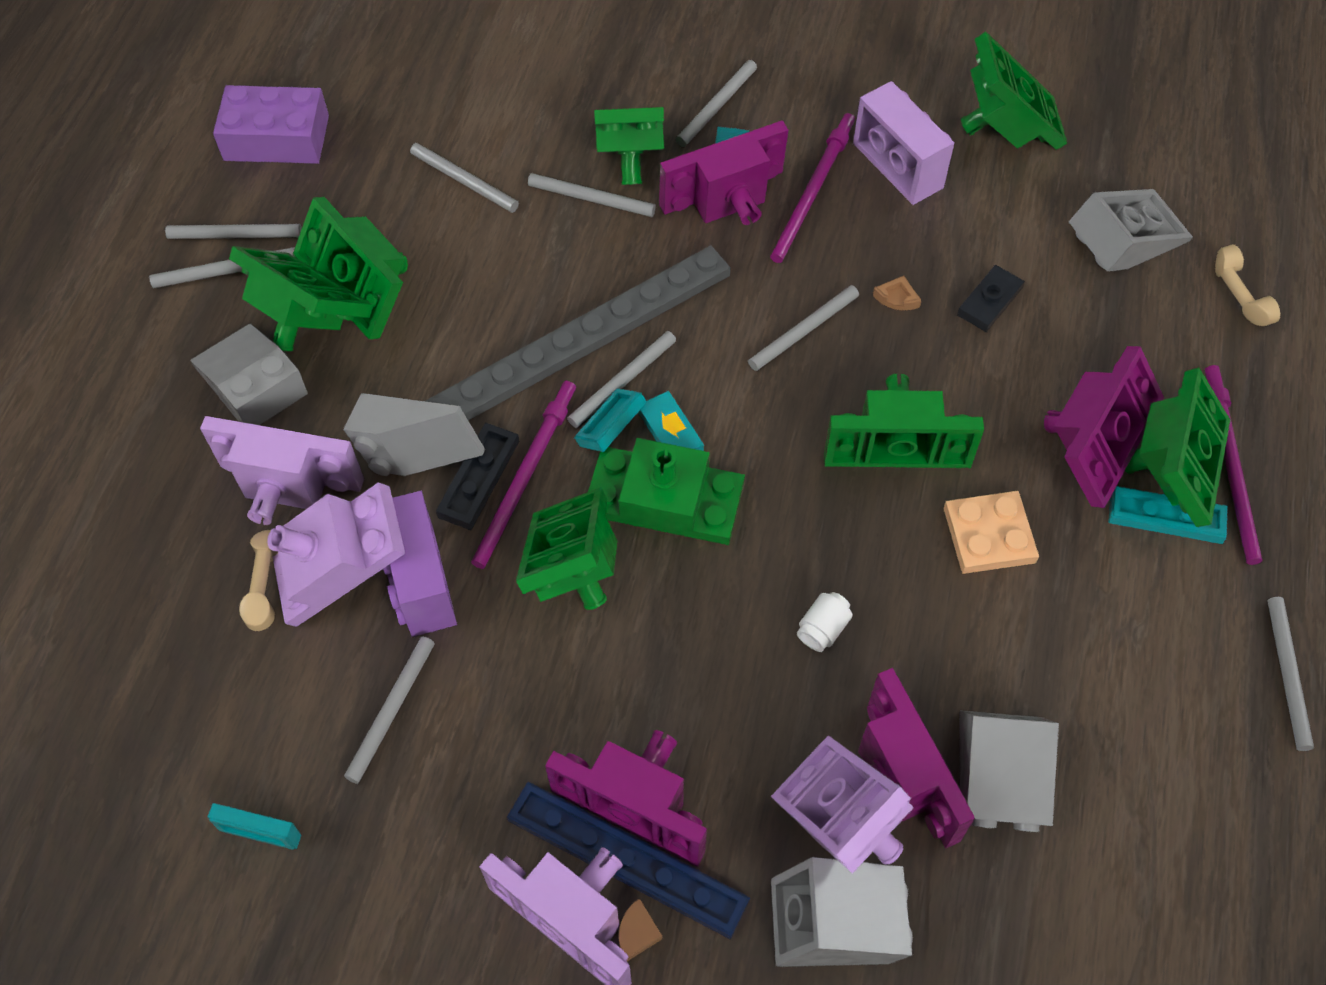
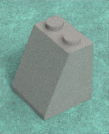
[959,710,1059,832]
[771,857,913,967]

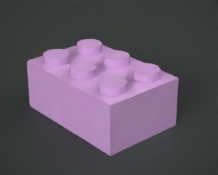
[853,81,954,205]

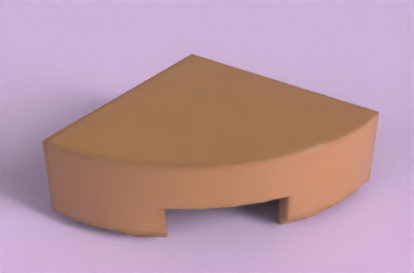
[873,276,921,310]
[619,899,662,962]

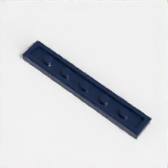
[507,782,750,940]

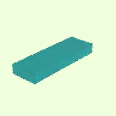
[1108,486,1228,544]

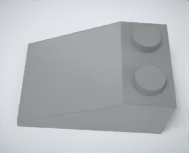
[1069,189,1193,272]
[190,324,308,425]
[343,393,485,476]

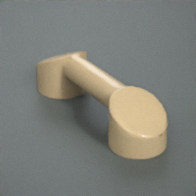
[1215,245,1280,326]
[239,530,278,631]

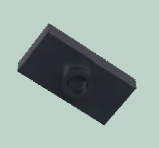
[957,264,1025,332]

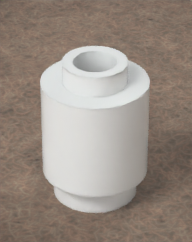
[797,592,853,652]

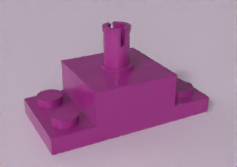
[659,120,789,225]
[1044,346,1164,508]
[858,668,975,849]
[545,730,707,867]

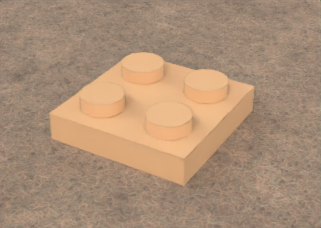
[944,491,1039,574]

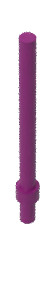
[770,113,855,263]
[1205,365,1263,565]
[471,381,576,569]

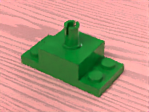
[961,31,1067,150]
[594,107,664,185]
[293,197,408,340]
[229,246,374,352]
[1125,367,1230,527]
[824,374,984,468]
[588,438,745,545]
[516,487,618,610]

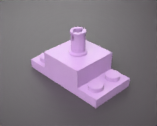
[200,416,364,525]
[267,482,405,627]
[771,736,914,874]
[479,847,632,985]

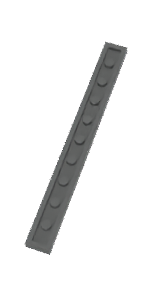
[425,245,731,421]

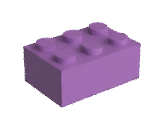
[213,85,329,164]
[383,490,457,637]

